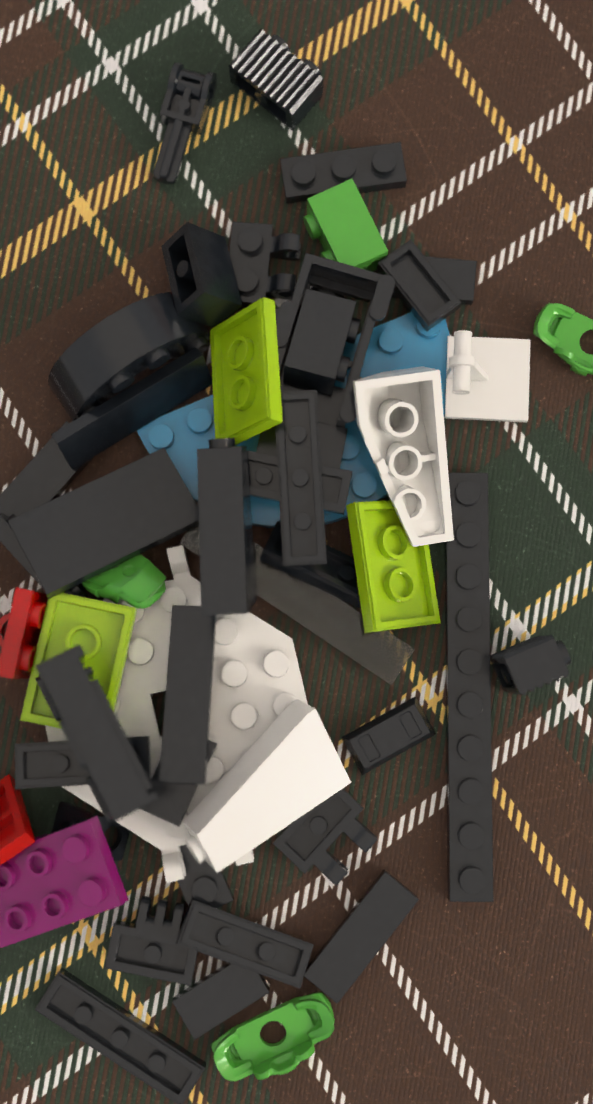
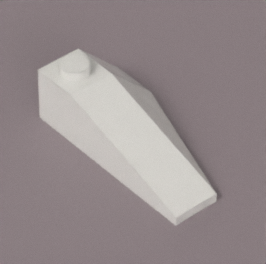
[353,366,454,547]

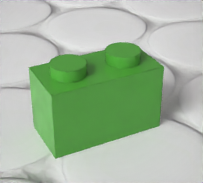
[303,178,388,272]

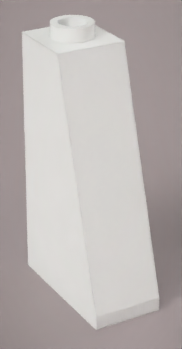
[183,699,351,873]

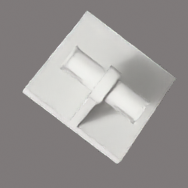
[444,330,531,422]

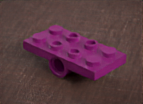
[0,816,129,948]

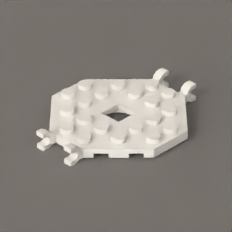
[45,545,308,883]

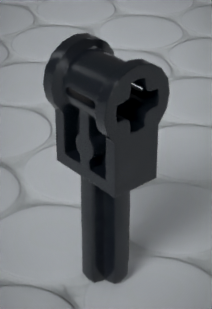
[153,62,217,185]

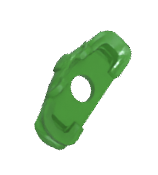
[533,303,593,376]
[82,554,166,609]
[211,992,335,1081]

